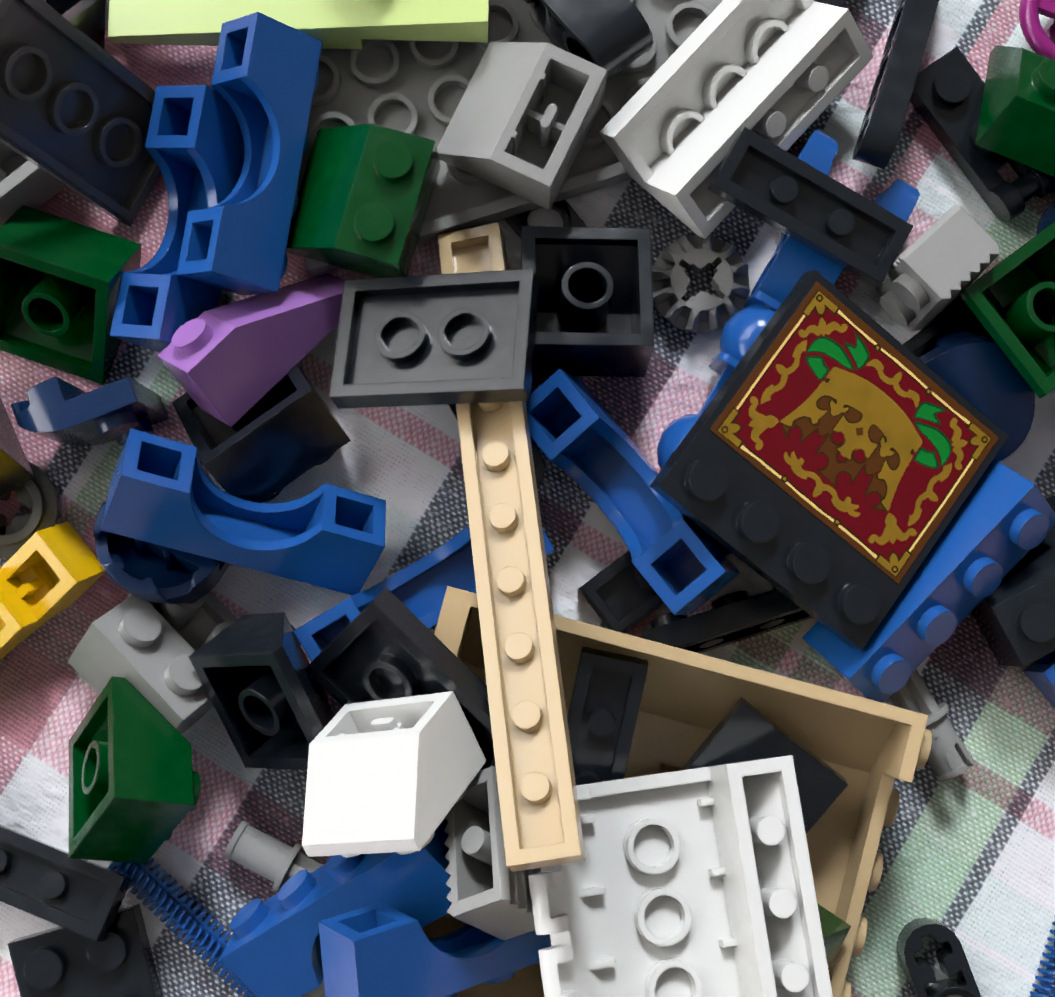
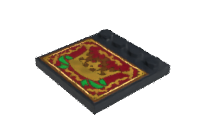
[649,270,1009,650]

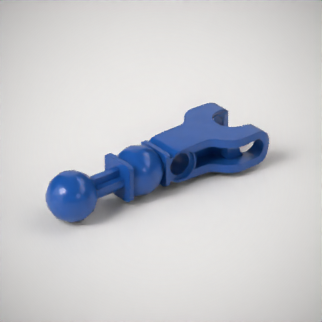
[657,130,920,469]

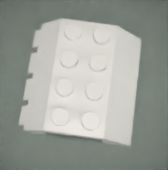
[528,755,833,997]

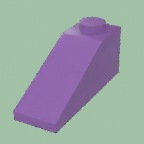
[157,273,345,427]

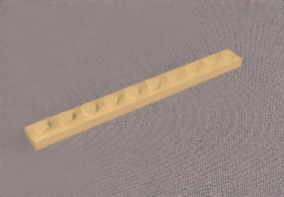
[437,222,586,872]

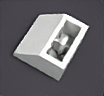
[302,691,487,858]

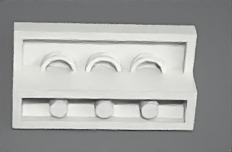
[599,0,874,239]

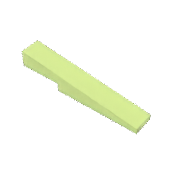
[108,0,489,49]

